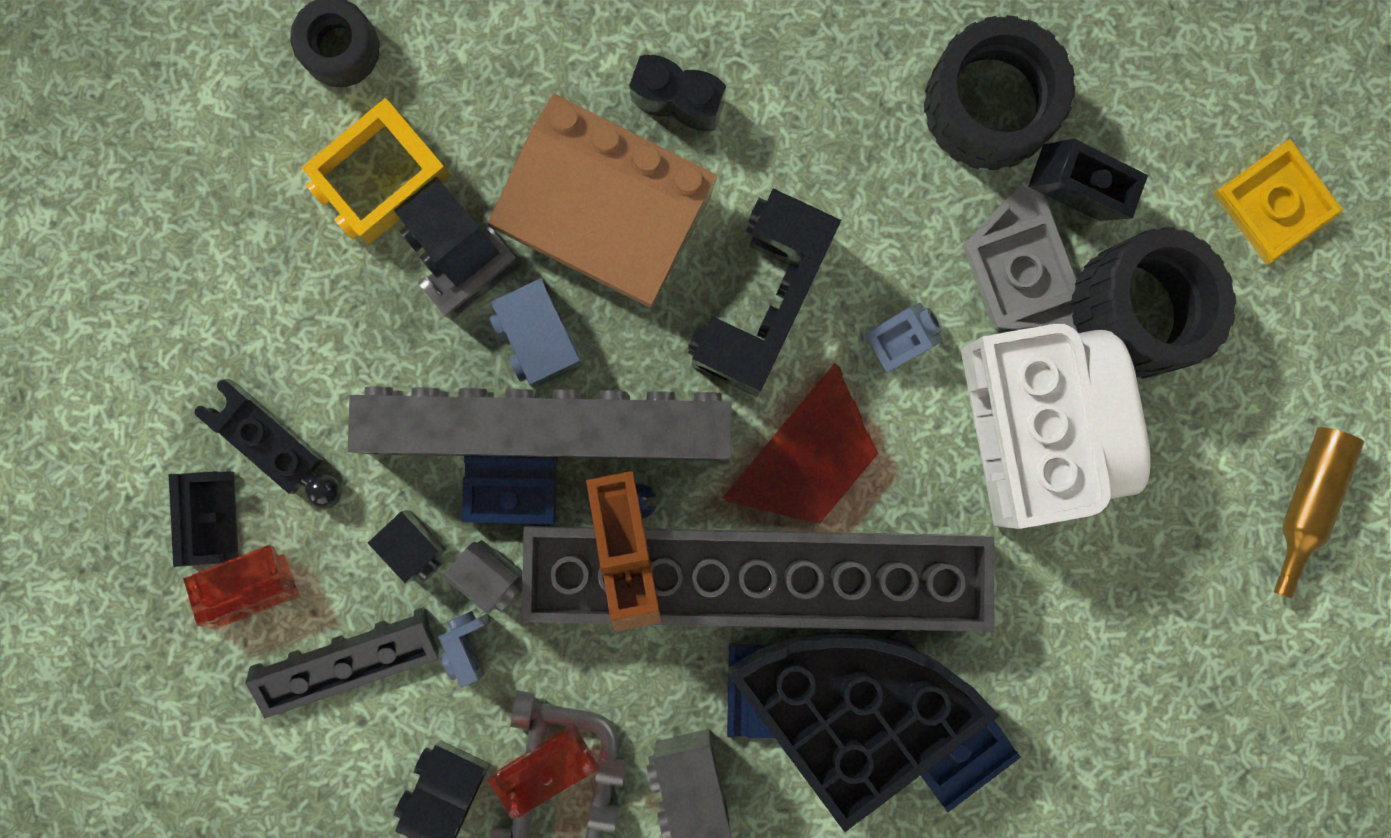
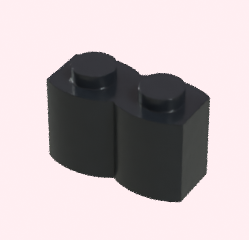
[629,55,726,131]
[394,740,490,838]

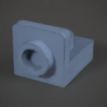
[865,303,942,373]

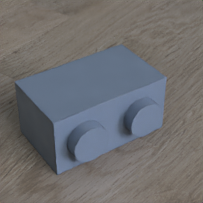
[489,278,583,388]

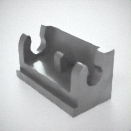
[418,226,521,321]

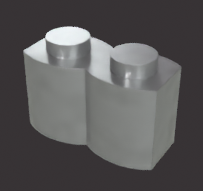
[443,540,522,614]

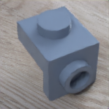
[438,611,491,688]

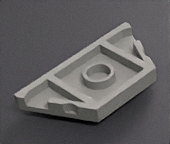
[962,174,1078,333]

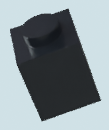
[367,510,447,583]

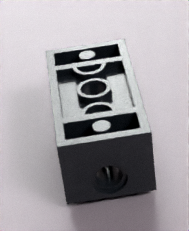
[688,188,842,397]

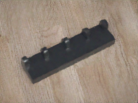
[245,607,439,719]

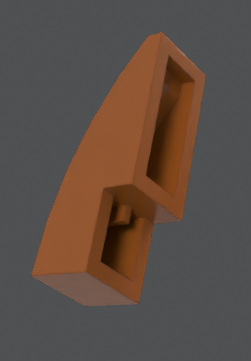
[586,471,662,632]

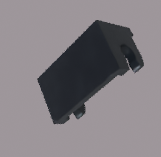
[168,471,239,567]

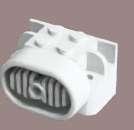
[961,324,1151,529]

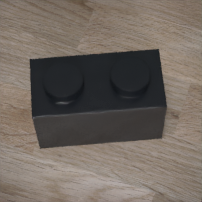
[1028,138,1148,221]
[394,176,499,287]

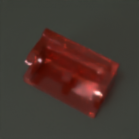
[183,545,300,630]
[487,724,600,819]

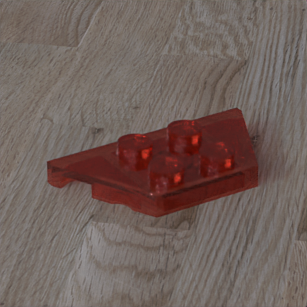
[722,363,878,524]

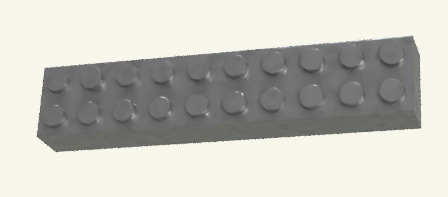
[521,526,995,632]

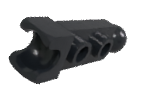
[194,379,342,510]

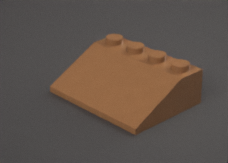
[488,93,717,308]

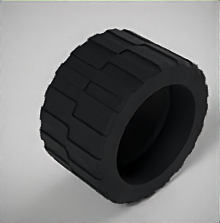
[924,15,1076,170]
[1071,227,1236,379]

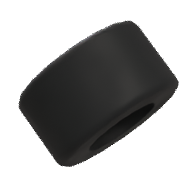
[290,0,380,87]

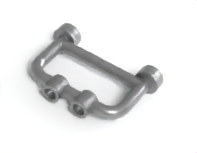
[491,690,626,838]

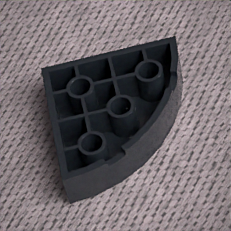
[728,631,999,832]

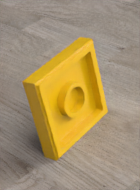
[1213,139,1344,265]

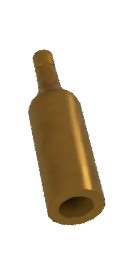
[1274,427,1364,599]

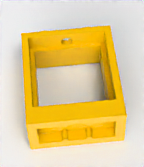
[301,97,451,244]

